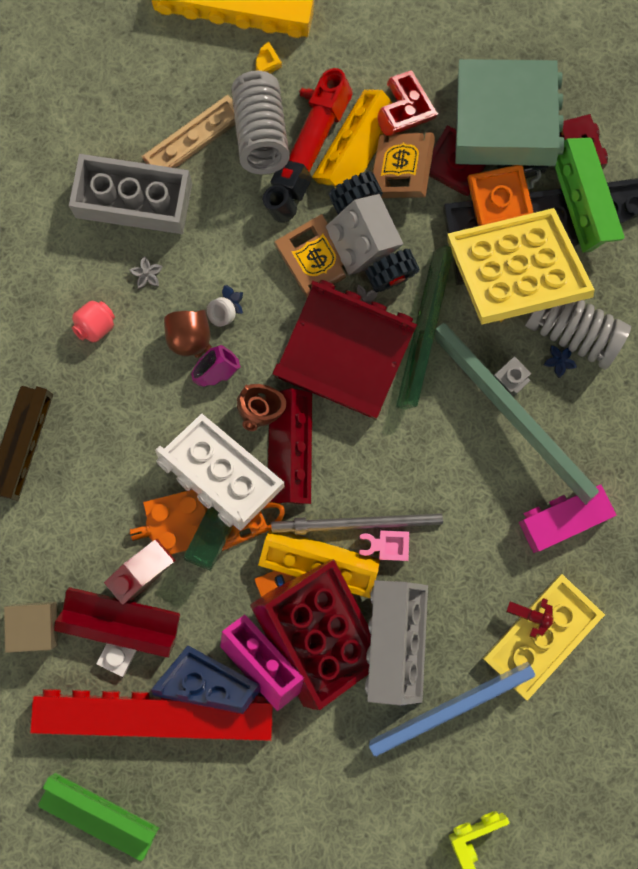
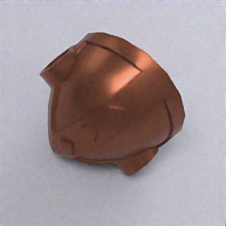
[237,384,286,431]

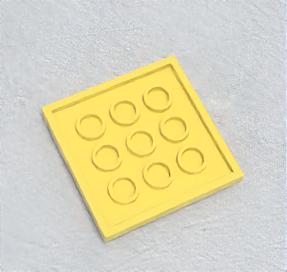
[447,208,595,325]

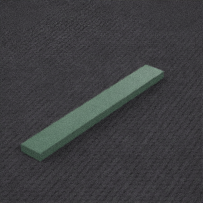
[434,323,599,505]

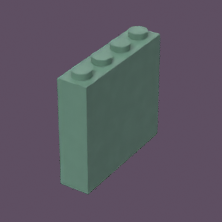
[455,59,564,166]

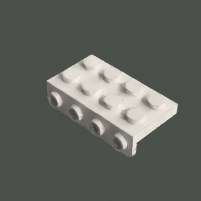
[155,414,285,531]

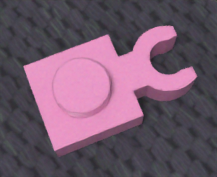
[359,531,409,561]

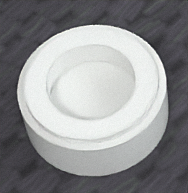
[207,297,236,327]

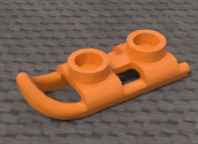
[212,502,285,551]

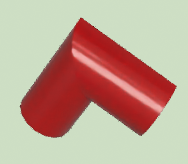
[378,70,438,136]

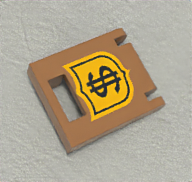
[373,132,435,198]
[274,214,346,297]

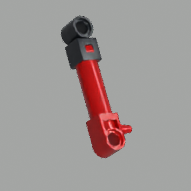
[262,68,353,223]

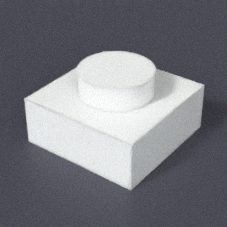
[97,644,137,677]

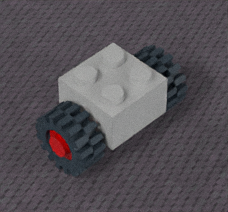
[325,171,420,292]

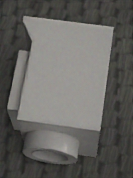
[494,356,532,397]

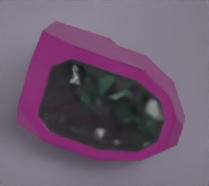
[191,345,241,387]

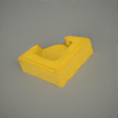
[255,42,282,73]

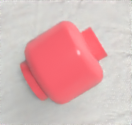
[72,301,115,342]

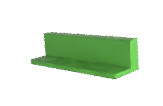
[555,138,625,253]
[38,773,159,861]

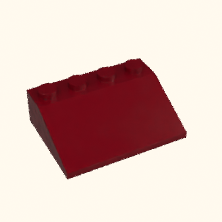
[250,559,371,711]

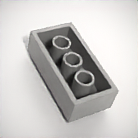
[69,154,192,234]

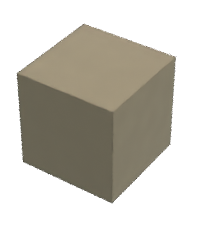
[4,602,58,653]

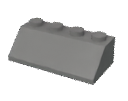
[365,580,428,705]

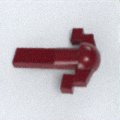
[506,598,554,638]

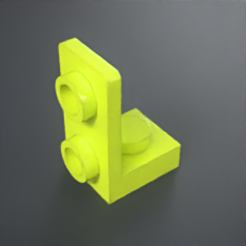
[448,811,510,869]

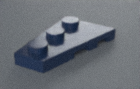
[151,645,260,714]

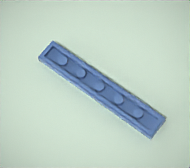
[369,662,535,756]

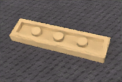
[142,95,236,168]

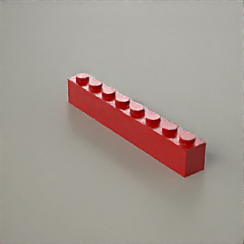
[30,689,273,741]

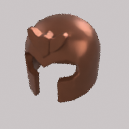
[164,310,212,358]

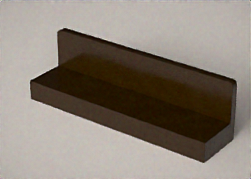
[0,386,53,501]

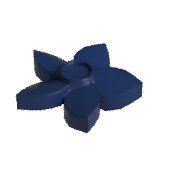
[222,285,243,314]
[543,346,577,378]

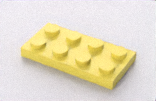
[482,574,605,701]

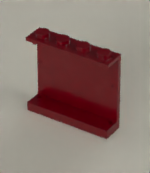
[272,280,417,420]

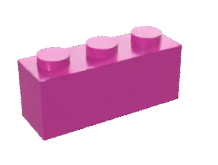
[519,484,617,553]
[220,615,304,711]

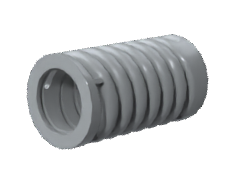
[231,71,289,175]
[524,300,632,370]

